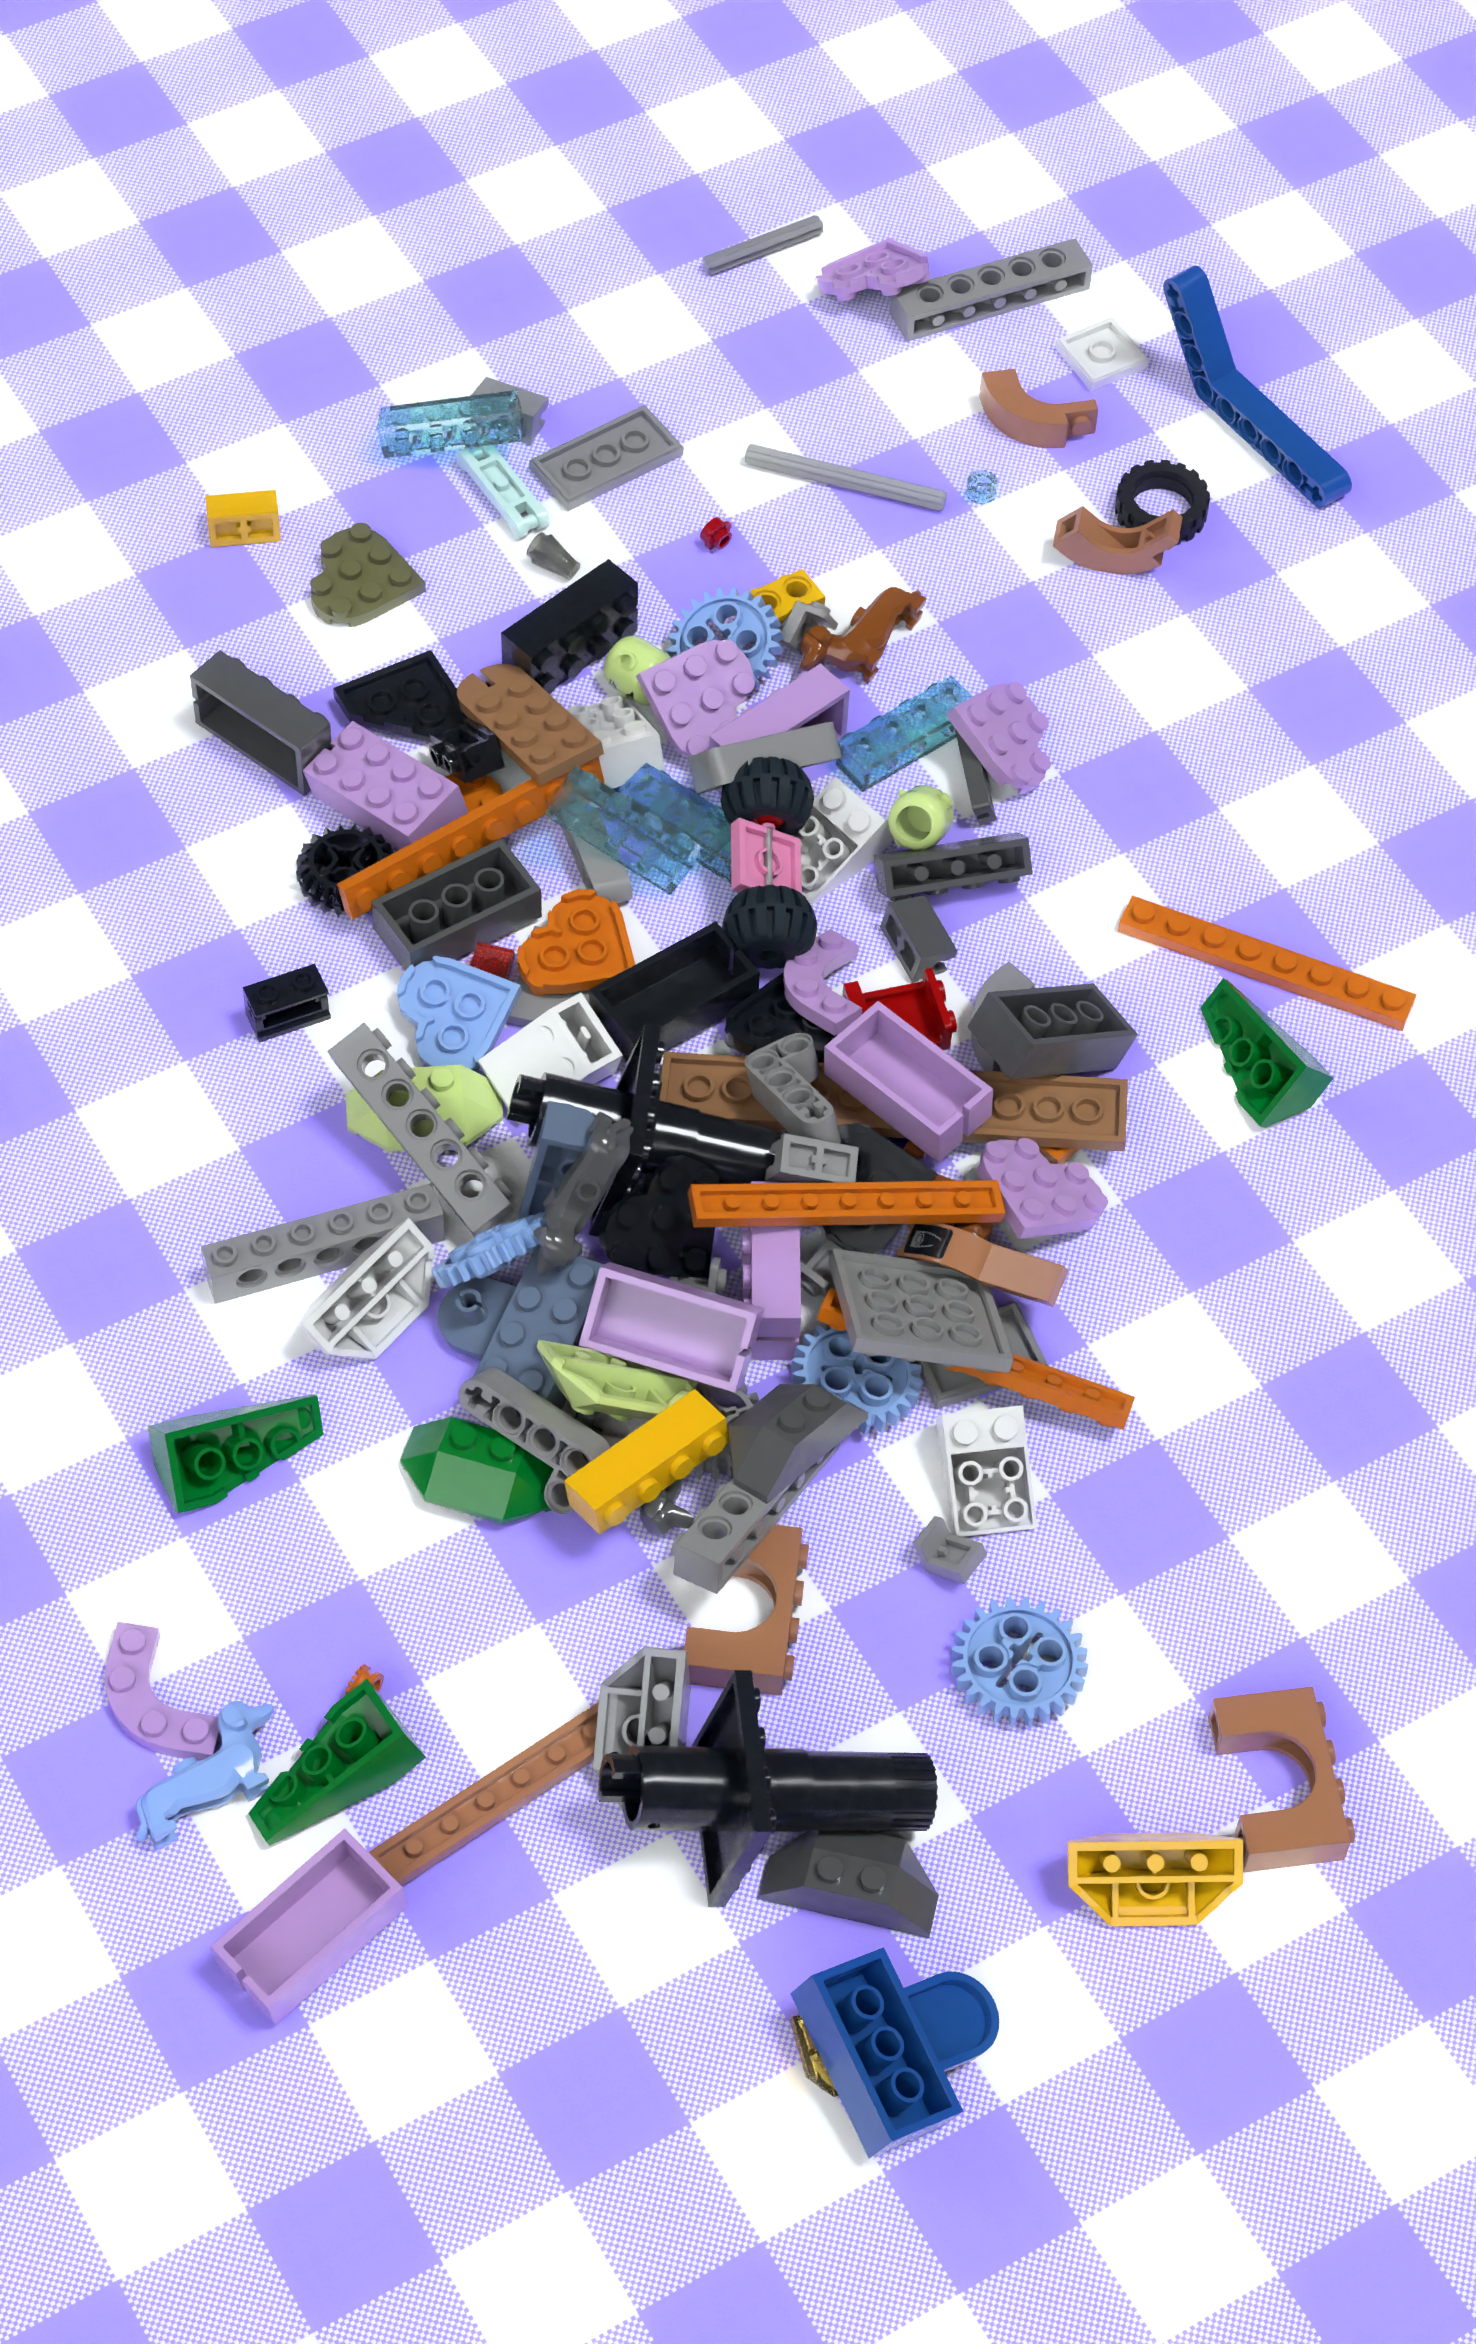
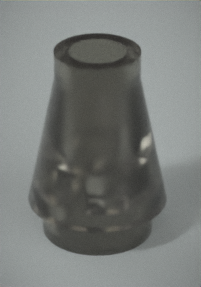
[526,532,581,581]

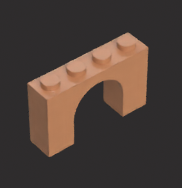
[684,1525,809,1696]
[1208,1686,1355,1873]

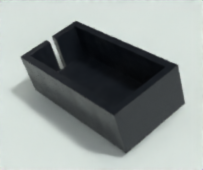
[501,559,638,694]
[589,921,760,1062]

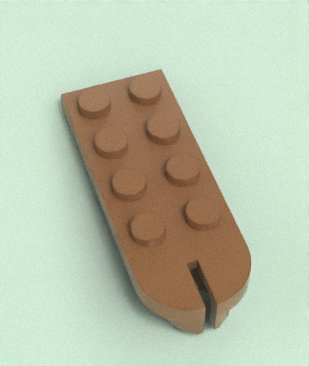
[457,664,604,786]

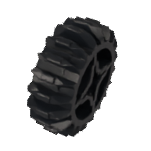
[296,824,393,918]

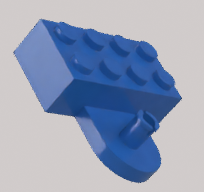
[790,1947,1000,2159]

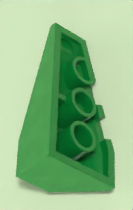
[147,1394,324,1513]
[248,1679,426,1846]

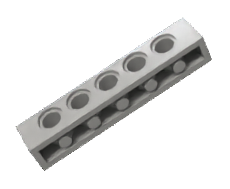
[890,238,1093,342]
[327,1022,514,1237]
[201,1183,445,1304]
[671,1443,840,1594]

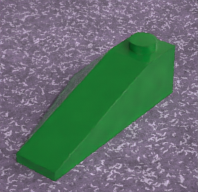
[1200,978,1334,1128]

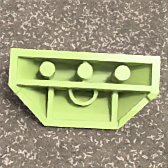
[345,1064,503,1152]
[537,1340,698,1421]

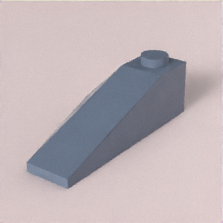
[517,1101,615,1220]

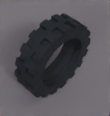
[1115,459,1210,545]

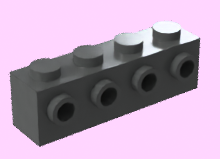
[873,832,1033,901]

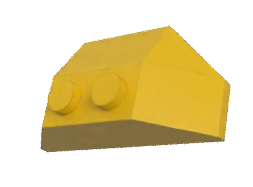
[1067,1832,1243,1926]

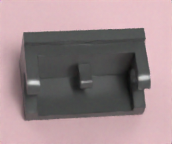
[880,895,958,983]

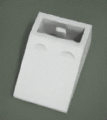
[567,695,666,793]
[793,776,894,905]
[478,992,623,1125]
[935,1405,1037,1537]

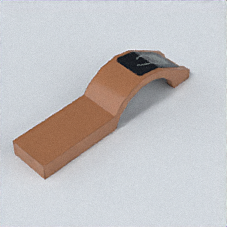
[895,1223,1069,1307]

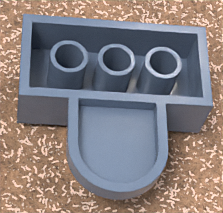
[437,1243,604,1416]

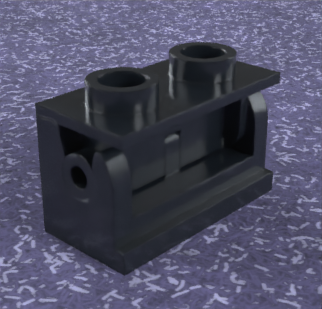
[429,717,505,783]
[242,963,331,1043]

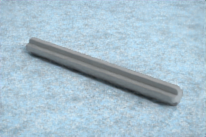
[745,444,947,511]

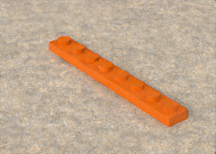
[337,757,604,920]
[1118,895,1417,1031]
[687,1180,1006,1227]
[817,1288,1135,1430]

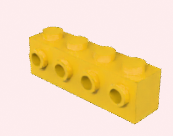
[564,1389,729,1535]

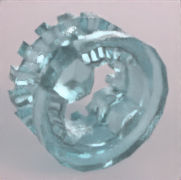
[966,469,998,504]

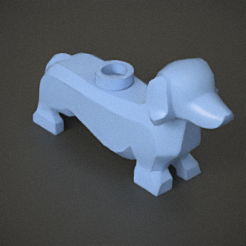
[136,1701,274,1851]

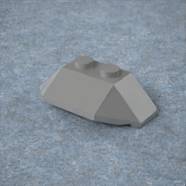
[593,1646,691,1812]

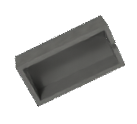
[190,650,332,796]

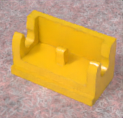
[205,490,281,547]

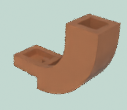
[979,368,1099,448]
[1052,506,1183,574]

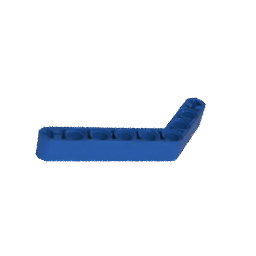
[1163,265,1352,508]

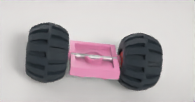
[720,756,817,969]

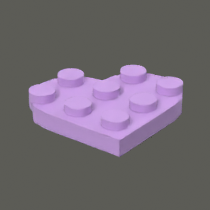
[816,238,931,301]
[636,639,755,757]
[946,681,1051,794]
[977,1138,1108,1239]

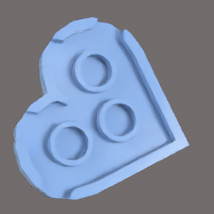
[397,956,522,1072]

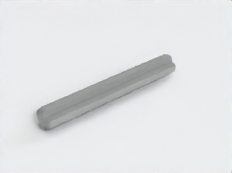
[703,215,823,275]

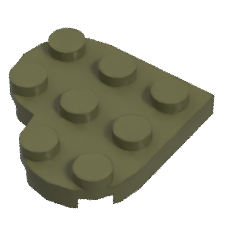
[310,522,426,627]

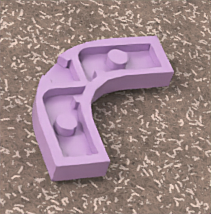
[783,929,862,1036]
[105,1622,220,1761]

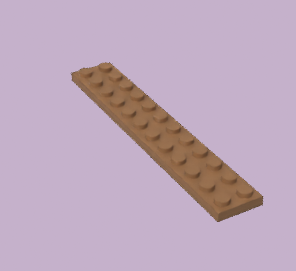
[660,1052,1128,1152]

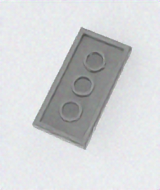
[529,404,684,512]

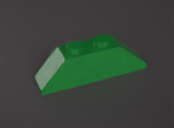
[400,1417,554,1524]

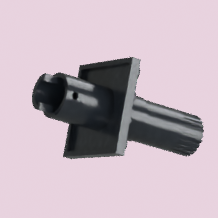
[507,1021,790,1237]
[598,1670,938,1907]

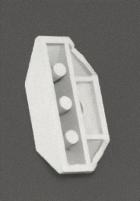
[299,1218,435,1360]

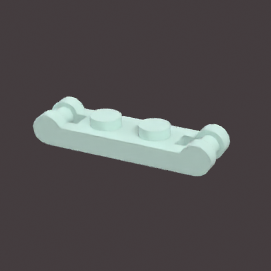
[456,439,550,539]

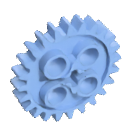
[667,586,784,689]
[431,1211,546,1289]
[790,1324,922,1436]
[950,1596,1088,1728]

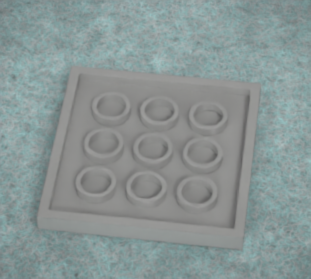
[828,1248,1014,1373]

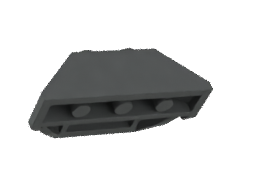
[728,1384,868,1504]
[759,1830,939,1938]

